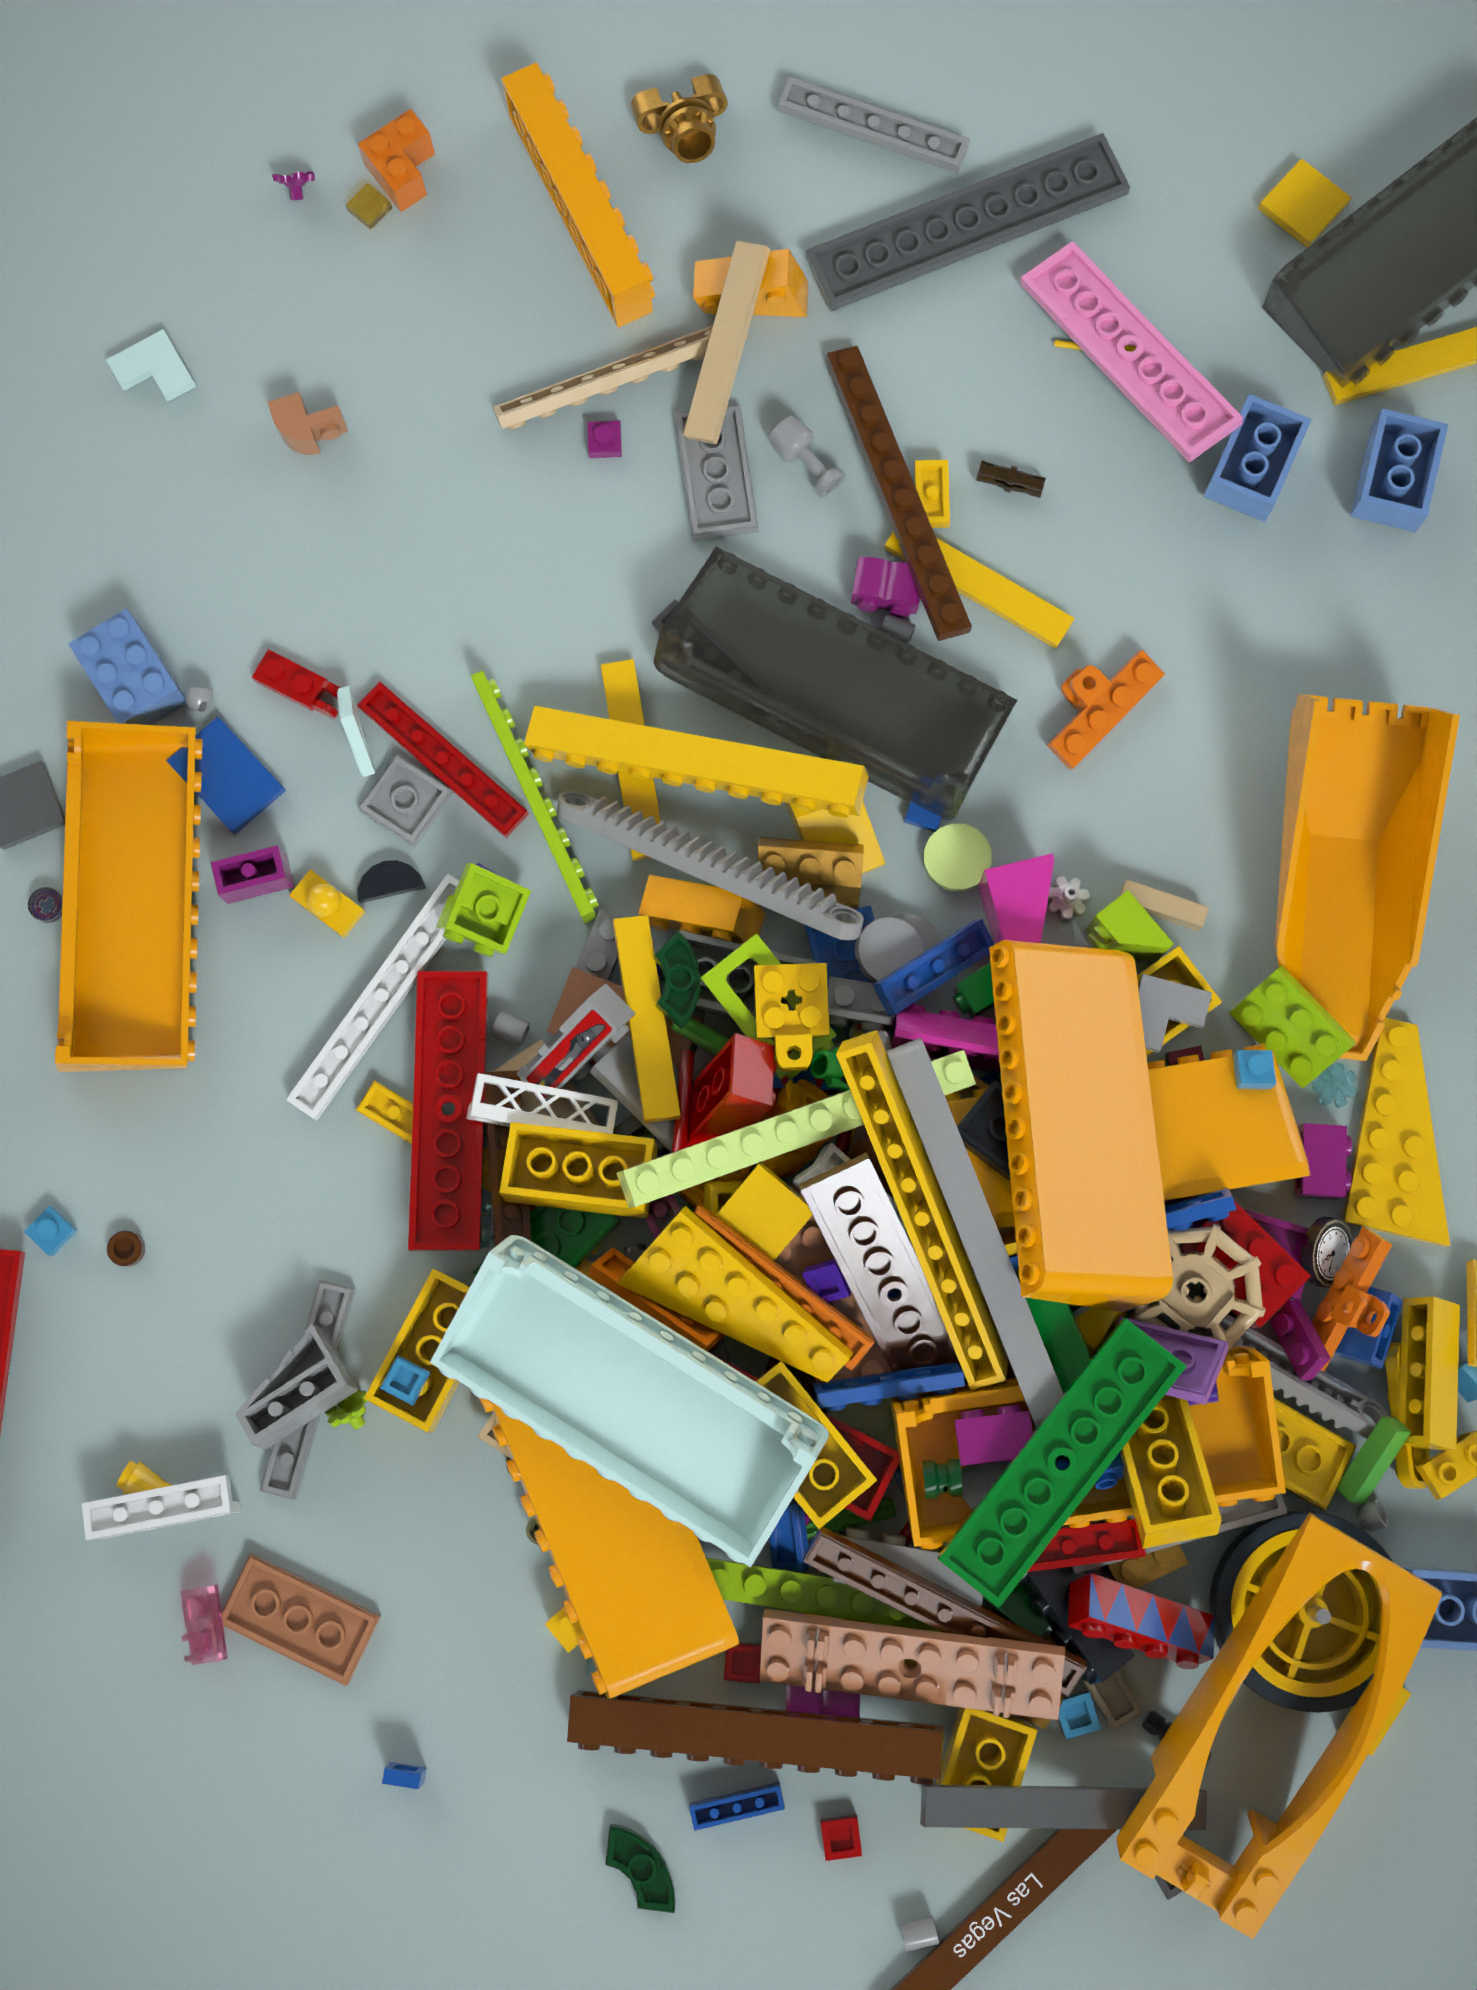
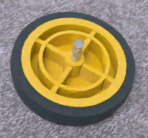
[1209,1510,1393,1713]

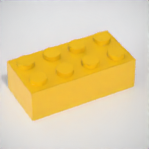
[499,1122,658,1219]
[364,1268,470,1433]
[755,1361,877,1529]
[1120,1395,1222,1549]

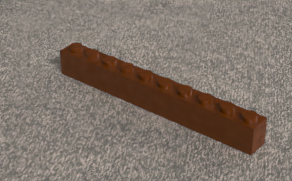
[567,1690,944,1784]

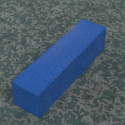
[689,1781,785,1831]

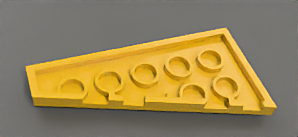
[1342,1018,1450,1247]
[616,1206,853,1382]

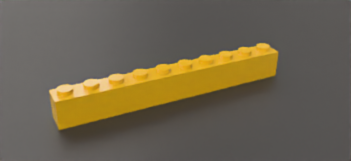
[524,706,869,818]
[836,1030,1009,1390]

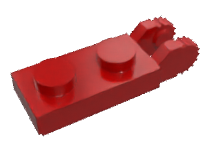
[251,649,341,719]

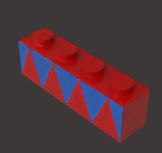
[1068,1573,1214,1669]

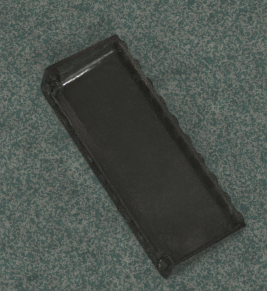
[1262,117,1477,388]
[653,547,1017,820]

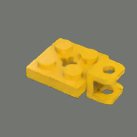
[754,963,830,1072]

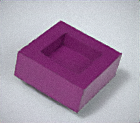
[587,420,622,458]

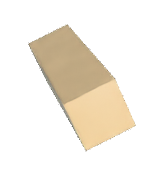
[1119,879,1209,932]

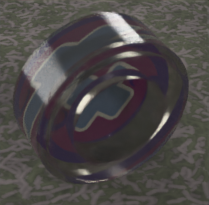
[28,887,63,923]

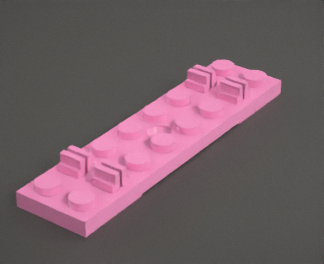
[1021,241,1243,463]

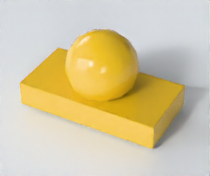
[289,869,365,938]

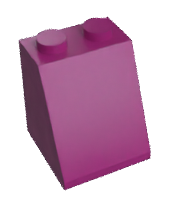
[978,853,1054,944]

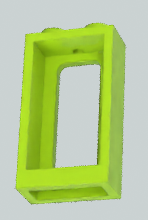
[701,934,836,1079]

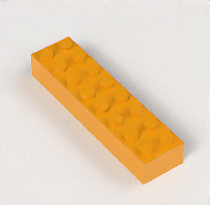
[501,62,655,328]

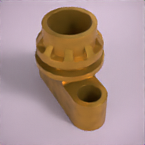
[631,74,728,163]

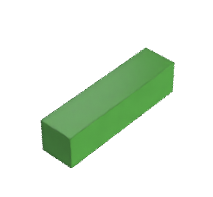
[1337,1416,1411,1504]

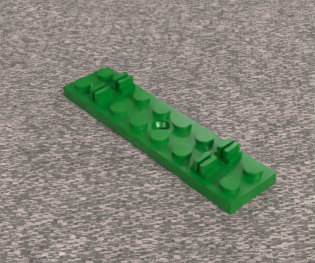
[938,1317,1187,1608]

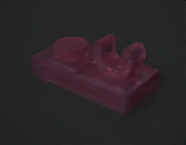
[180,1584,228,1665]

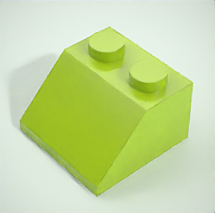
[1085,890,1174,962]

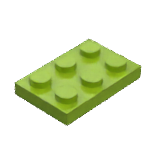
[1229,965,1356,1089]

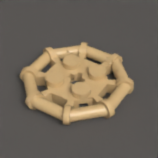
[1133,1224,1266,1352]

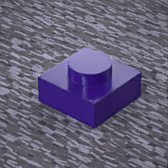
[802,1259,852,1302]

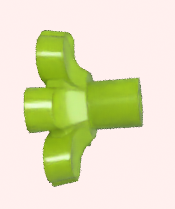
[324,1389,367,1430]

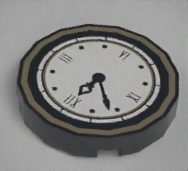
[1301,1216,1354,1289]

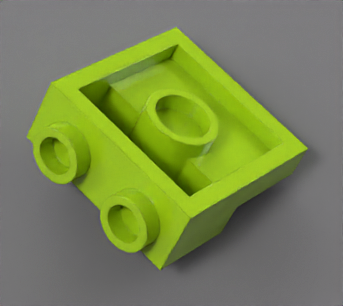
[436,863,532,958]

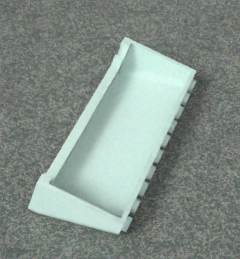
[430,1235,829,1568]

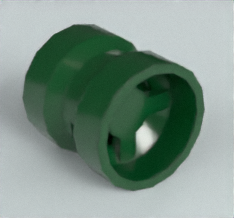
[922,1458,963,1499]

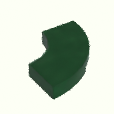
[653,931,700,1030]
[605,1824,676,1913]

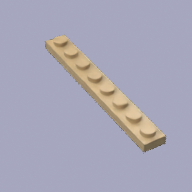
[493,325,749,429]

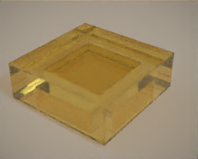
[346,183,393,230]

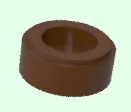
[107,1231,145,1267]

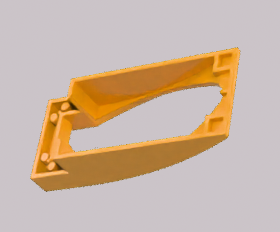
[1116,1513,1442,1939]

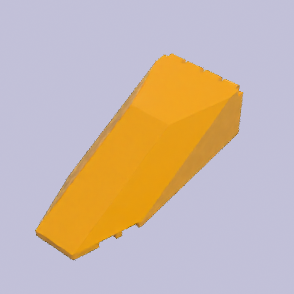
[1275,694,1460,1061]

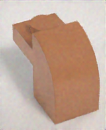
[267,392,348,455]

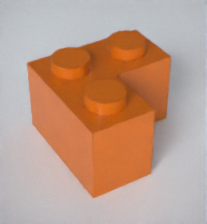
[358,109,435,212]

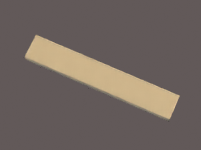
[683,241,770,444]

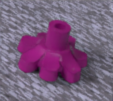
[272,171,315,200]

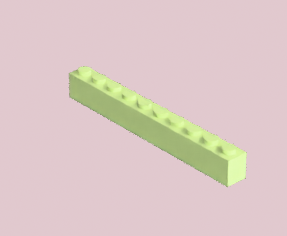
[617,1050,976,1208]

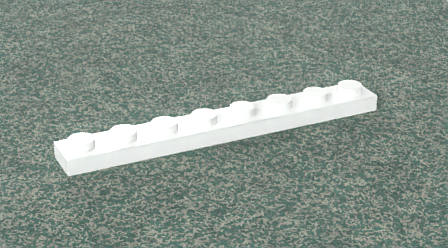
[286,874,459,1121]

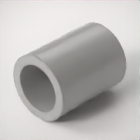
[492,1012,530,1045]
[900,1916,939,1952]

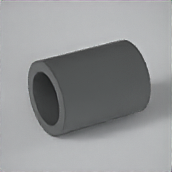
[879,613,916,647]

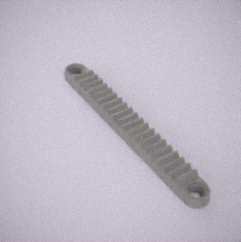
[557,791,864,940]
[1133,1292,1389,1439]

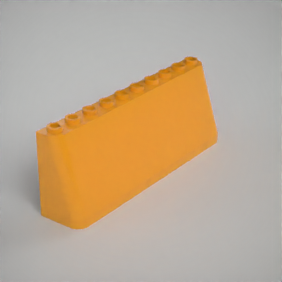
[55,721,202,1072]
[989,940,1173,1312]
[943,1044,1310,1234]
[891,1346,1286,1549]
[479,1398,739,1699]

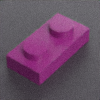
[1270,1300,1331,1380]

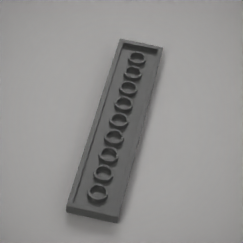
[805,133,1130,312]

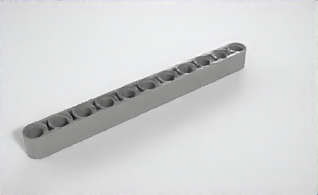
[886,1038,1064,1428]

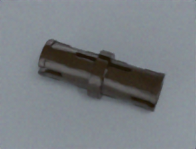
[976,460,1046,498]

